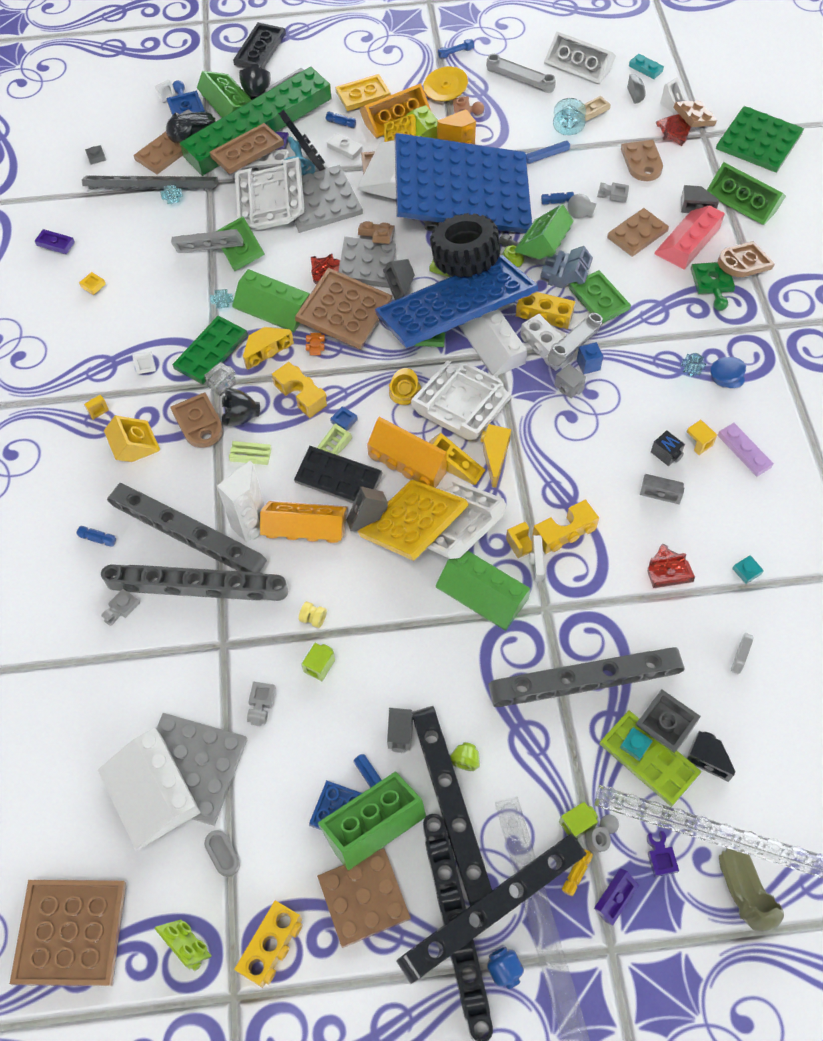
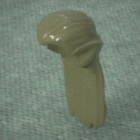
[719,846,784,931]

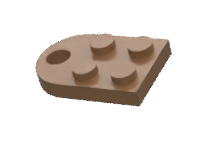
[621,140,663,181]
[718,241,775,277]
[170,392,223,448]

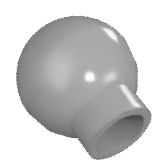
[567,193,596,218]

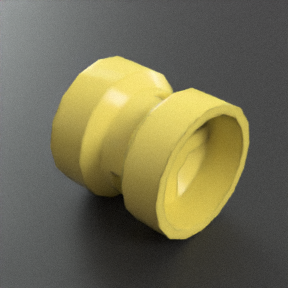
[298,601,327,628]

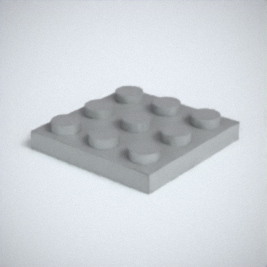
[338,237,396,288]

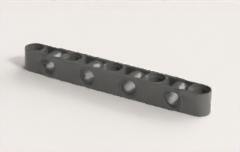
[107,483,267,573]
[101,564,288,601]
[488,647,685,707]

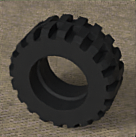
[430,213,501,277]

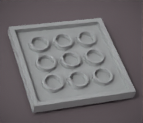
[293,165,363,233]
[156,713,247,826]

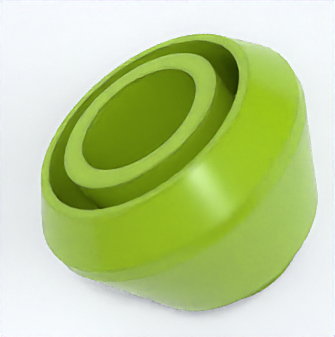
[501,245,524,268]
[450,742,480,771]

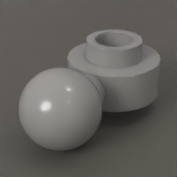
[586,815,619,853]

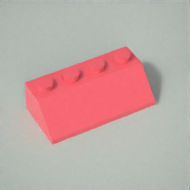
[654,206,725,270]

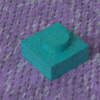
[732,555,764,584]
[620,727,653,761]

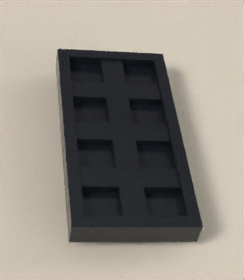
[294,445,383,503]

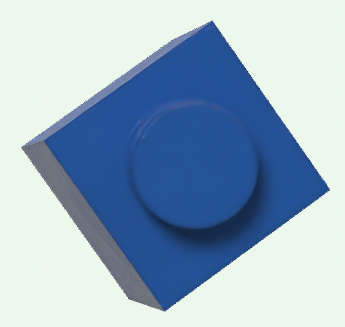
[576,342,604,375]

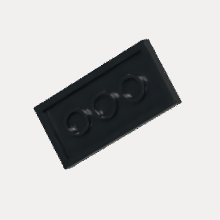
[233,22,286,69]

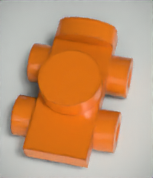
[306,333,325,355]

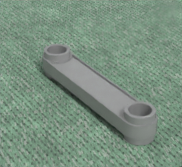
[486,53,556,93]
[548,313,603,366]

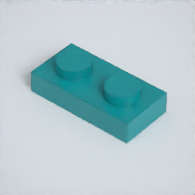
[629,53,664,79]

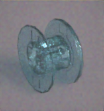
[553,98,586,135]

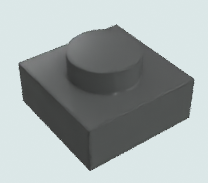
[85,145,106,165]

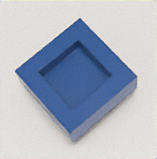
[330,406,358,431]

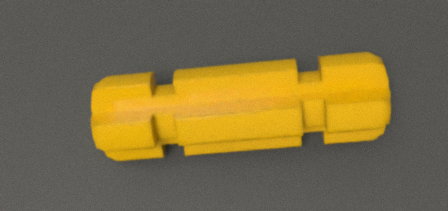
[562,849,593,896]

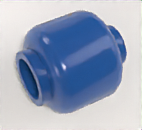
[487,947,524,989]

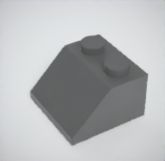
[636,689,701,753]

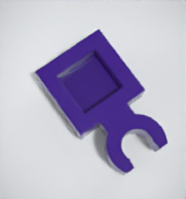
[647,831,679,877]

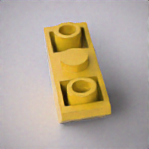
[243,327,294,370]

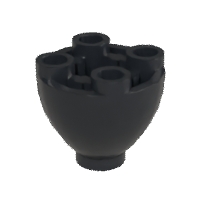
[239,64,271,100]
[222,388,260,426]

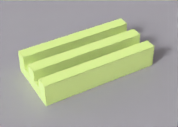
[229,441,272,465]

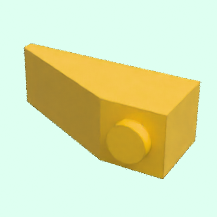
[480,424,511,488]
[429,433,485,485]

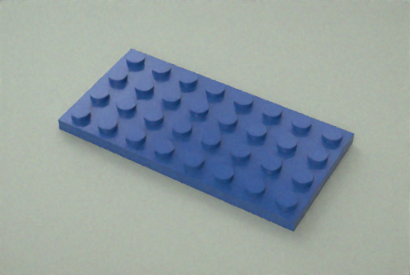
[375,255,538,348]

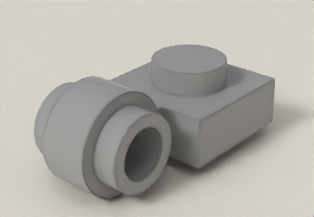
[247,682,276,726]

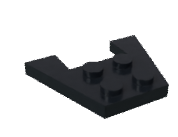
[278,109,326,171]

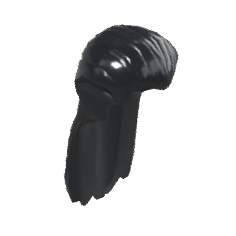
[166,112,216,143]

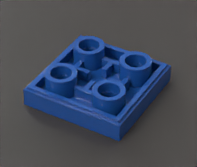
[309,780,362,830]

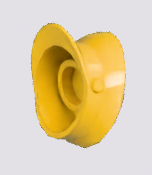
[389,368,422,405]

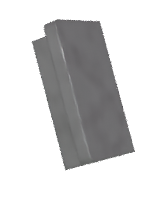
[640,474,685,504]

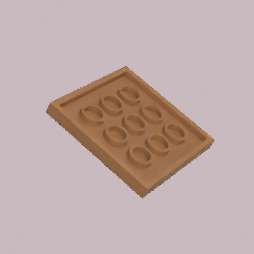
[295,268,393,350]
[9,880,126,986]

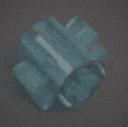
[160,184,183,204]
[210,289,233,308]
[681,353,706,376]

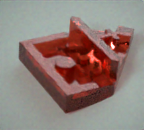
[656,114,691,146]
[311,253,340,285]
[647,543,695,588]

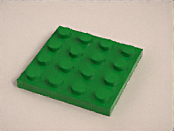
[716,106,804,173]

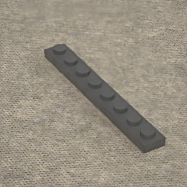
[81,175,218,190]

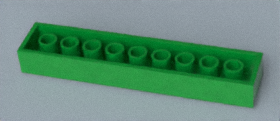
[180,66,332,176]

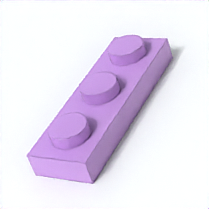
[718,423,774,477]

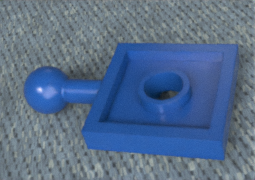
[166,80,205,115]

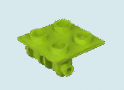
[154,919,212,971]

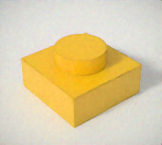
[79,272,106,295]
[84,394,109,420]

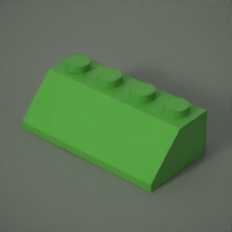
[197,71,252,118]
[707,162,786,225]
[514,204,574,259]
[232,269,310,333]
[436,551,530,631]
[318,771,426,871]

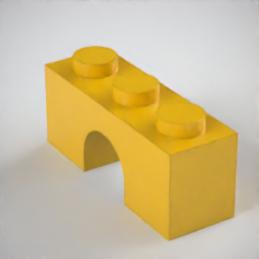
[272,362,327,418]
[532,499,599,554]

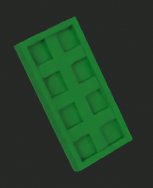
[172,315,248,385]

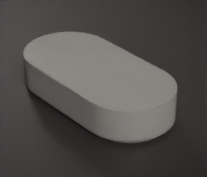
[731,633,754,674]
[204,830,240,877]

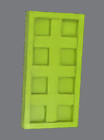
[599,710,702,807]

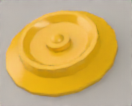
[423,66,468,102]

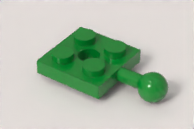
[691,262,735,311]

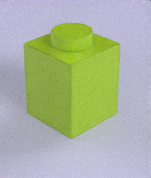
[301,643,335,681]
[559,801,598,839]

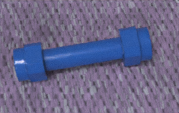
[437,39,474,59]

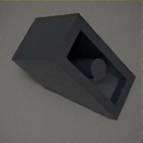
[686,731,736,782]

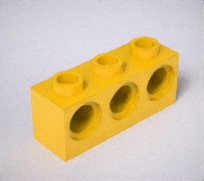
[516,292,575,329]
[234,900,303,988]

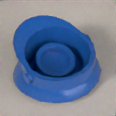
[710,357,746,388]

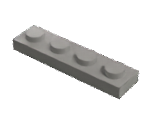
[171,229,243,253]

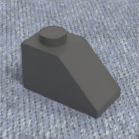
[681,185,719,213]
[383,259,415,300]
[346,487,388,532]
[387,708,413,753]

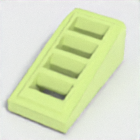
[317,424,353,455]

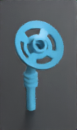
[282,137,315,175]

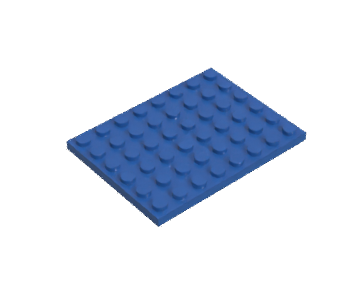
[394,133,532,234]

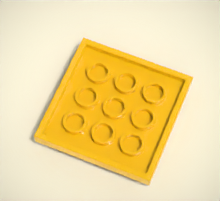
[357,479,469,561]

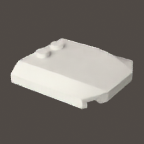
[235,157,304,231]
[411,361,512,440]
[427,480,506,559]

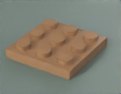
[317,848,411,948]

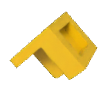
[687,419,717,455]
[506,522,532,558]

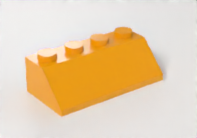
[359,83,431,138]
[367,417,447,488]
[260,501,348,543]

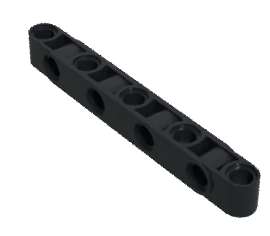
[412,706,492,906]
[423,814,493,1041]
[396,833,587,984]

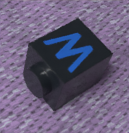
[651,430,685,466]

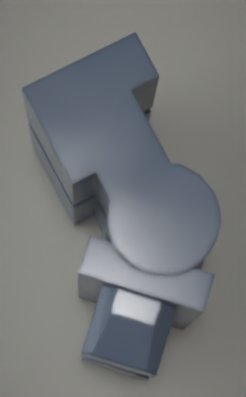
[540,246,593,288]

